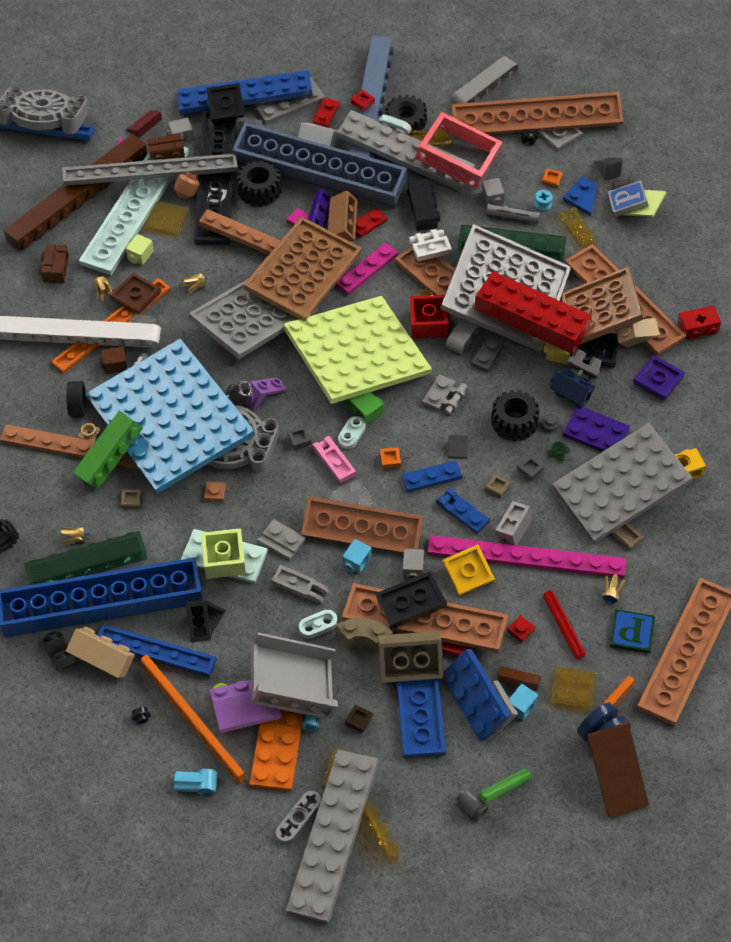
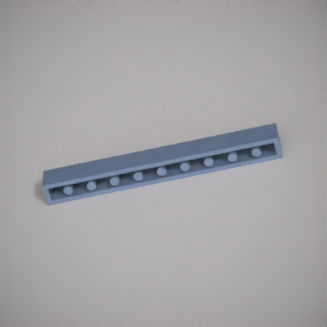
[350,36,394,158]

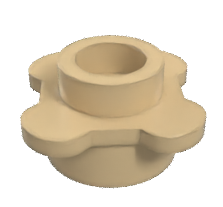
[78,423,100,441]

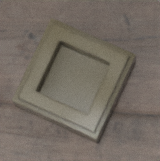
[485,474,511,498]
[120,489,141,508]

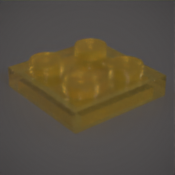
[550,666,597,712]

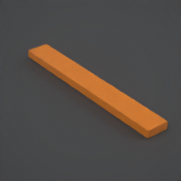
[51,278,171,374]
[141,655,245,785]

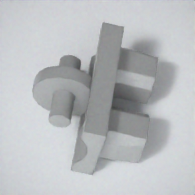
[567,349,602,379]

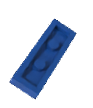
[402,460,462,493]

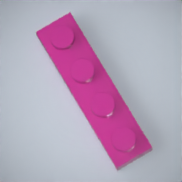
[336,243,398,295]

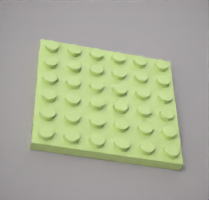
[284,296,432,404]

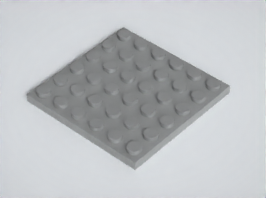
[440,224,571,352]

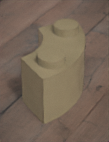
[336,618,393,654]

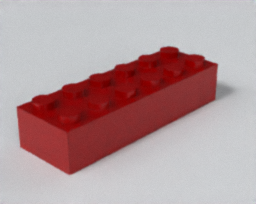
[474,271,592,354]

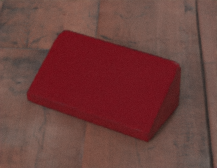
[127,110,162,138]

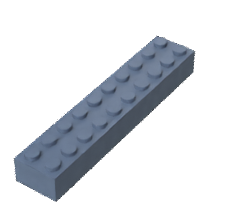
[232,122,407,207]

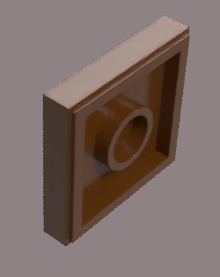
[110,273,161,315]

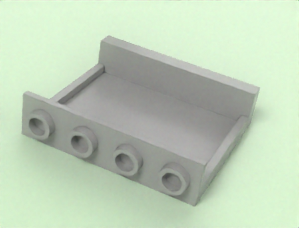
[251,632,338,719]

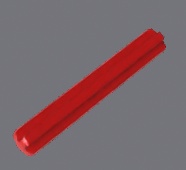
[543,590,586,660]

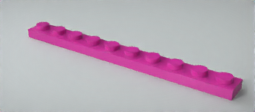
[428,535,626,578]

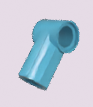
[174,769,217,796]

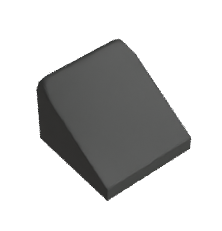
[448,435,468,458]

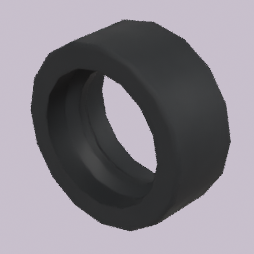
[66,381,87,417]

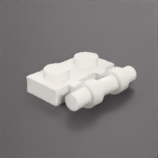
[409,229,452,261]

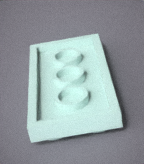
[181,529,268,584]

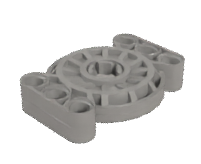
[0,86,88,134]
[208,405,279,472]

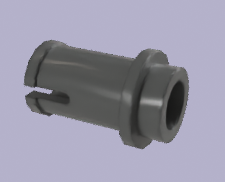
[613,177,635,189]

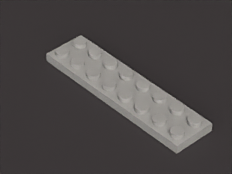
[336,110,475,192]
[286,749,379,923]

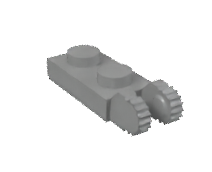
[271,565,329,604]

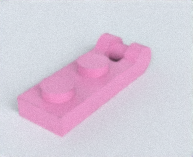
[312,436,356,484]

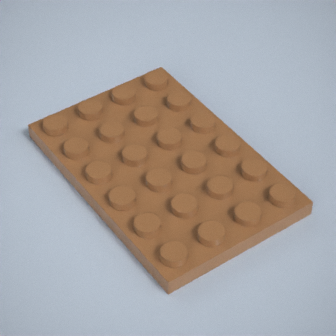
[244,216,362,321]

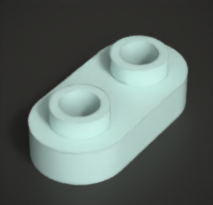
[378,115,412,135]
[338,416,366,449]
[299,610,337,639]

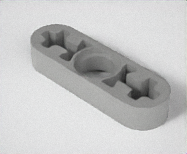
[276,791,321,844]

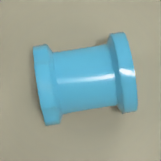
[302,715,320,732]

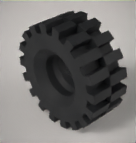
[385,94,427,136]

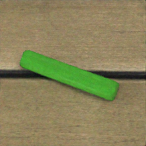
[479,769,531,803]

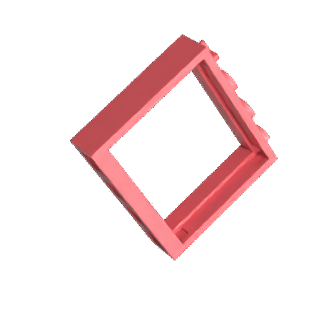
[414,112,503,189]

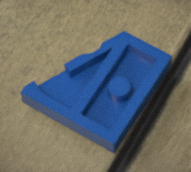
[563,176,597,216]

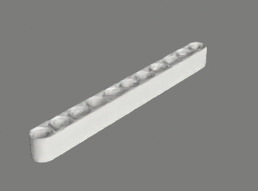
[0,316,161,348]

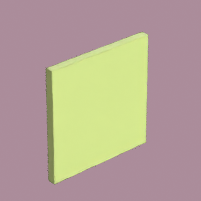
[623,190,666,217]

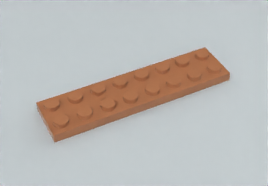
[565,244,686,357]
[637,578,731,726]
[342,583,509,653]

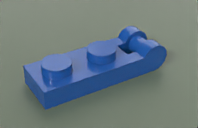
[436,488,490,534]

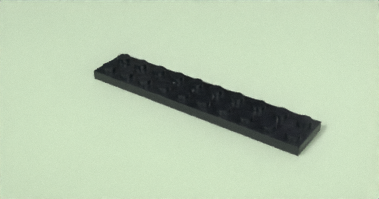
[194,110,237,244]

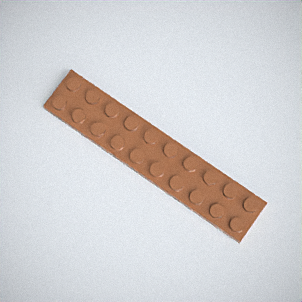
[452,92,624,138]

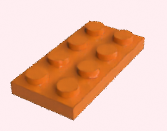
[250,710,304,791]

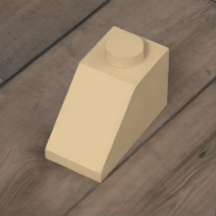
[616,318,661,347]

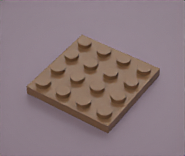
[561,267,644,345]

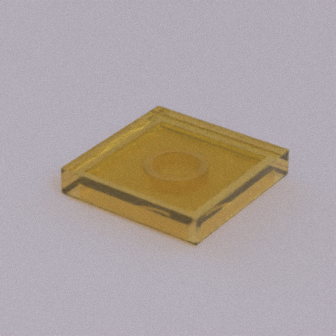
[144,201,189,237]

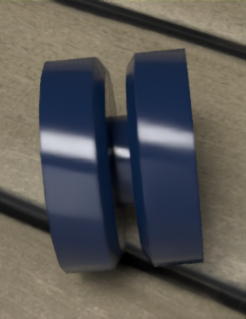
[577,702,631,742]

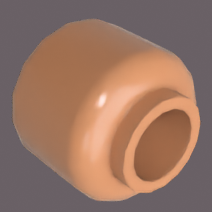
[174,172,199,199]

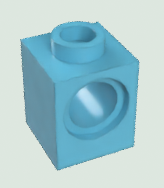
[342,539,372,574]
[509,684,539,721]

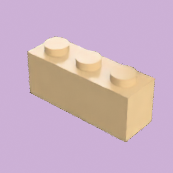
[66,627,135,678]

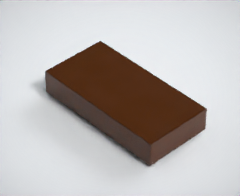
[497,666,542,691]

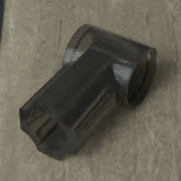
[225,381,253,405]

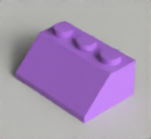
[209,680,281,733]

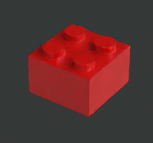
[410,295,449,338]

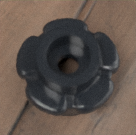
[521,130,538,145]
[131,707,151,724]

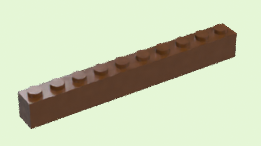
[3,134,148,251]

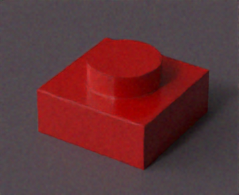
[351,89,375,111]
[507,615,536,643]

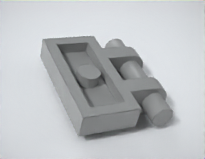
[422,374,467,415]

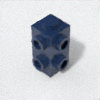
[550,369,595,406]

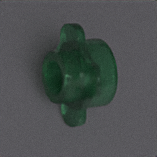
[548,441,570,461]

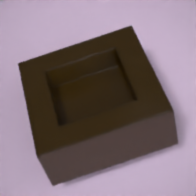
[345,705,373,733]

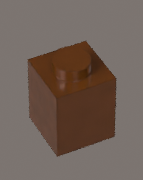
[100,346,128,374]

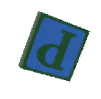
[610,609,655,654]

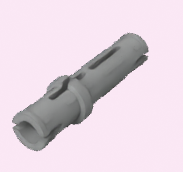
[486,204,540,224]

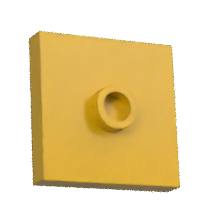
[442,545,495,596]

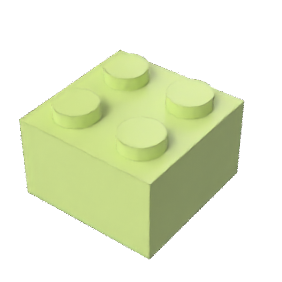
[201,528,246,579]

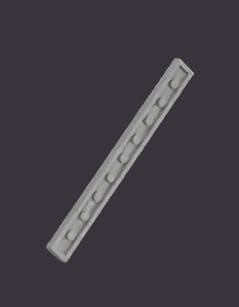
[62,154,238,186]

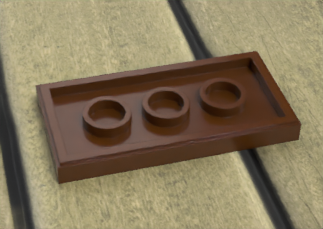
[587,722,649,817]

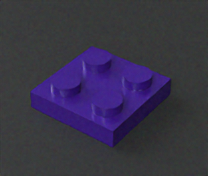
[633,355,685,401]

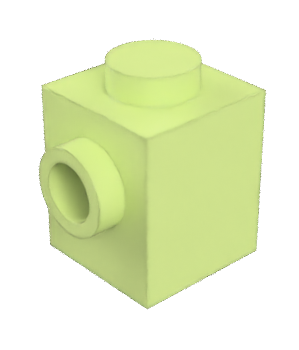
[126,234,154,265]

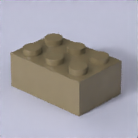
[378,631,443,683]

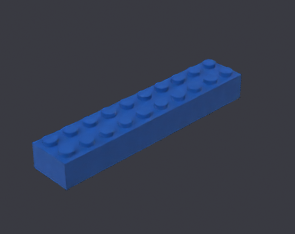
[0,557,203,637]

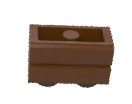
[147,134,185,160]
[39,244,69,283]

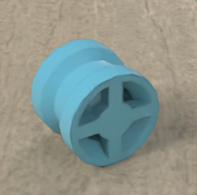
[535,190,553,211]

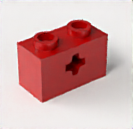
[677,305,721,340]

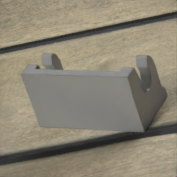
[495,501,533,545]

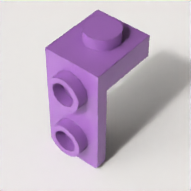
[242,377,287,410]

